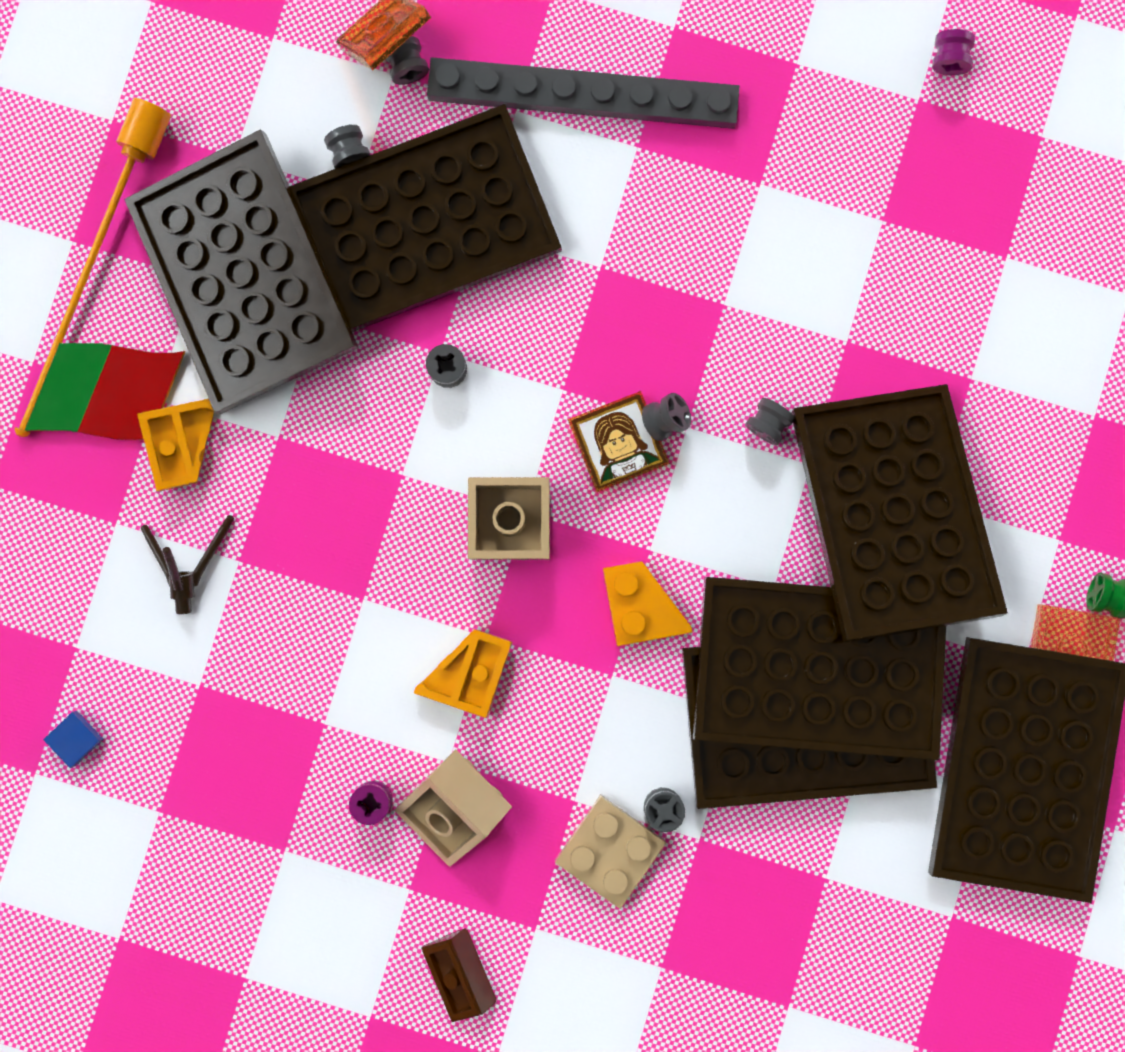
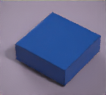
[43,711,104,768]

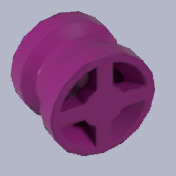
[932,29,975,76]
[349,780,393,825]

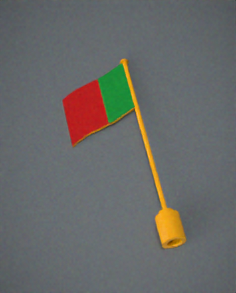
[14,98,186,440]

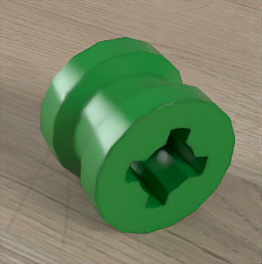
[1086,572,1125,619]

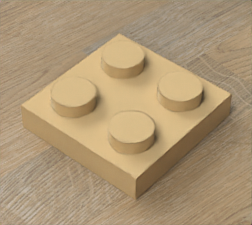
[555,794,666,909]

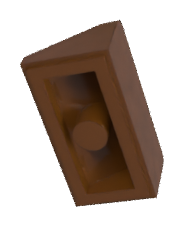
[421,928,496,1022]

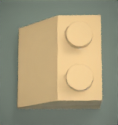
[394,749,512,867]

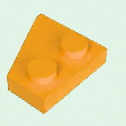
[137,398,214,492]
[603,561,693,646]
[414,629,513,718]

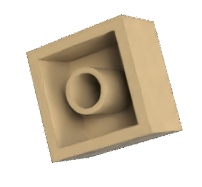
[468,477,550,560]

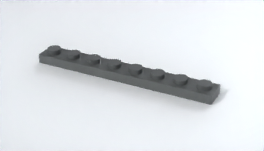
[427,57,740,129]

